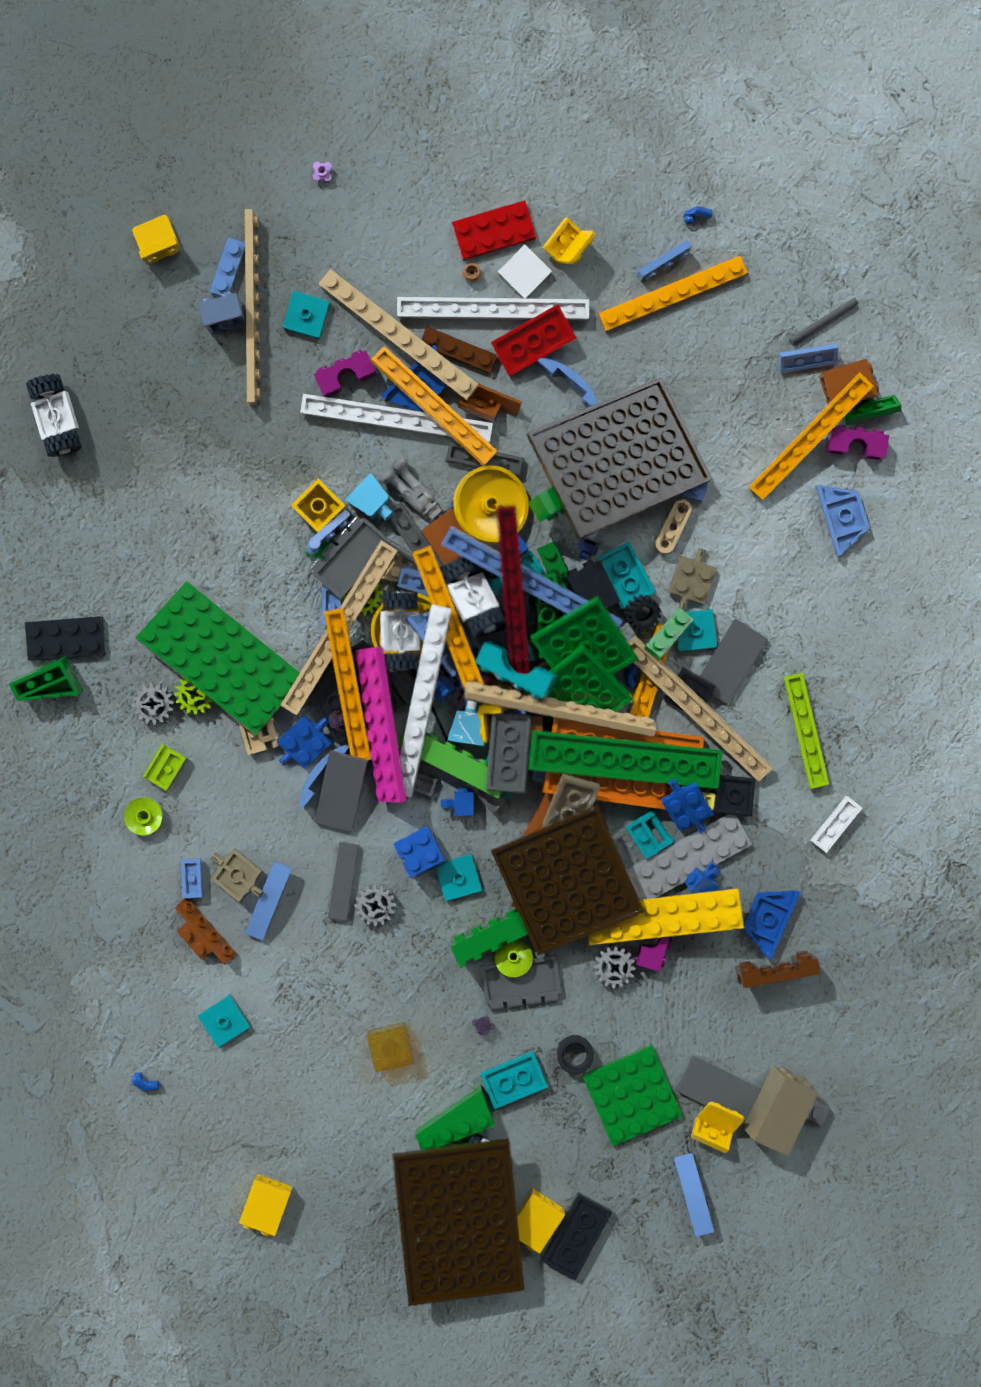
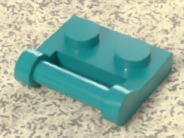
[625,808,675,860]

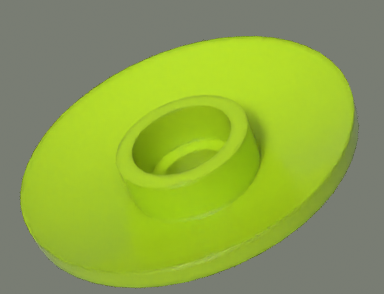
[124,797,163,836]
[495,939,533,978]

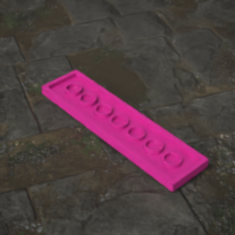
[355,646,406,802]

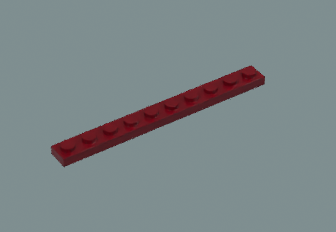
[496,505,530,693]

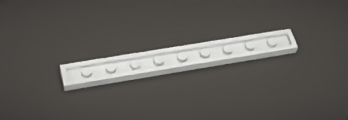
[397,297,589,320]
[300,394,493,443]
[400,604,452,797]

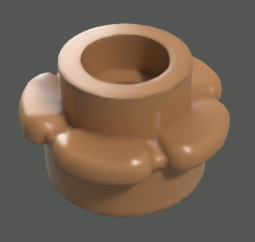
[463,263,481,282]

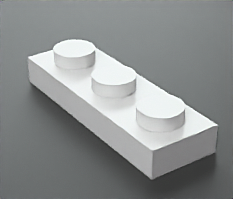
[810,796,862,853]

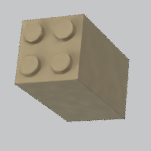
[742,1066,819,1156]

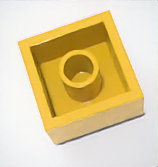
[291,478,347,532]

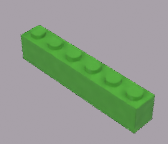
[397,726,504,798]

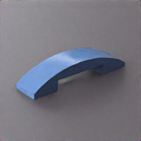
[538,358,598,407]
[300,744,349,809]

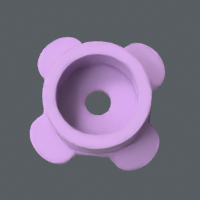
[313,162,332,181]

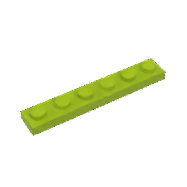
[783,672,829,789]

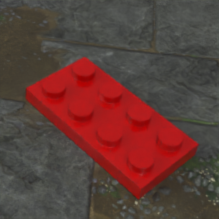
[452,200,536,260]
[491,304,576,376]

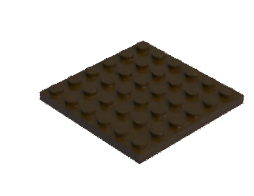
[491,805,645,956]

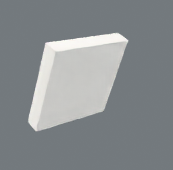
[498,244,552,299]

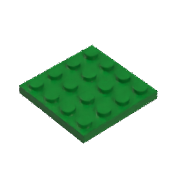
[531,596,638,674]
[524,644,633,723]
[582,1044,683,1147]

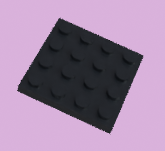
[309,639,403,744]

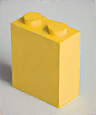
[239,1174,293,1236]
[517,1188,565,1253]

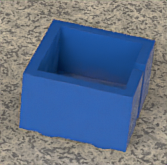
[393,826,447,880]

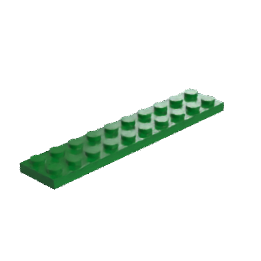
[528,730,723,789]

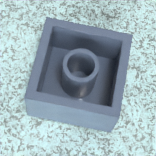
[198,292,246,335]

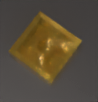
[367,1022,414,1073]

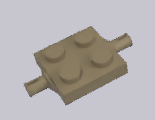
[668,548,717,612]
[211,848,264,903]

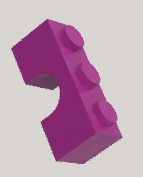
[314,350,377,397]
[825,425,890,461]
[635,936,672,971]

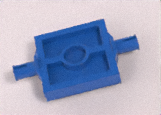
[277,715,332,768]
[661,779,714,833]

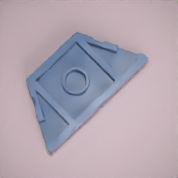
[815,485,870,557]
[405,612,470,677]

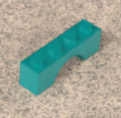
[475,641,558,699]

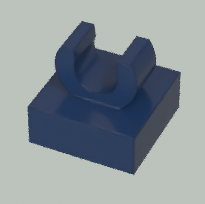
[578,537,599,561]

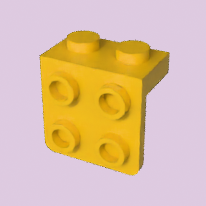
[132,215,182,265]
[542,218,596,264]
[478,703,510,743]
[691,1102,744,1153]

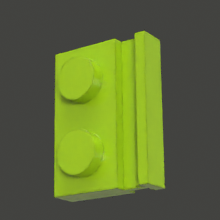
[143,744,187,791]

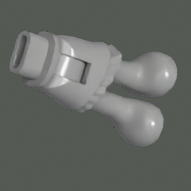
[379,455,442,521]

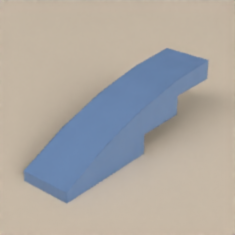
[245,861,292,941]
[674,1153,714,1237]

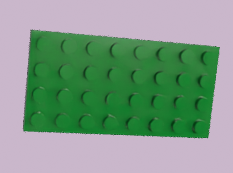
[136,581,300,736]

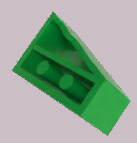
[528,487,565,522]
[9,656,83,701]

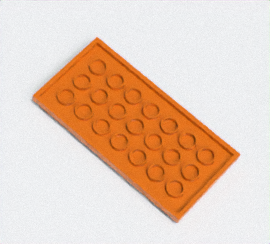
[543,717,704,810]

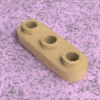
[655,499,692,554]

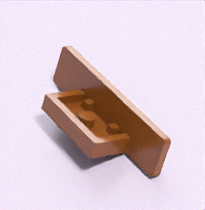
[448,382,522,422]
[175,898,236,965]

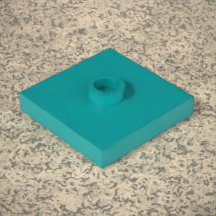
[282,291,330,339]
[677,609,717,652]
[436,853,482,901]
[197,994,251,1048]

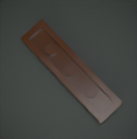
[421,326,498,374]

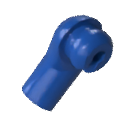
[683,206,713,224]
[624,662,641,687]
[132,1072,160,1091]

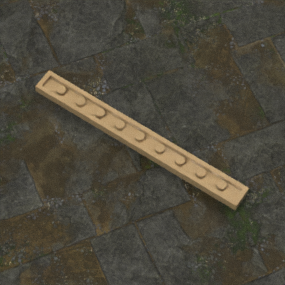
[245,209,261,406]
[319,269,479,401]
[281,540,398,715]
[629,636,773,781]
[465,682,656,737]

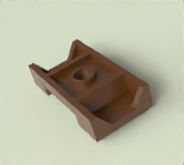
[735,951,820,988]

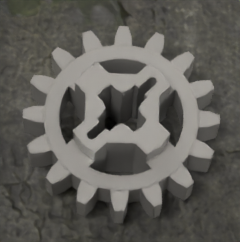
[132,683,175,725]
[354,884,396,926]
[593,945,636,988]

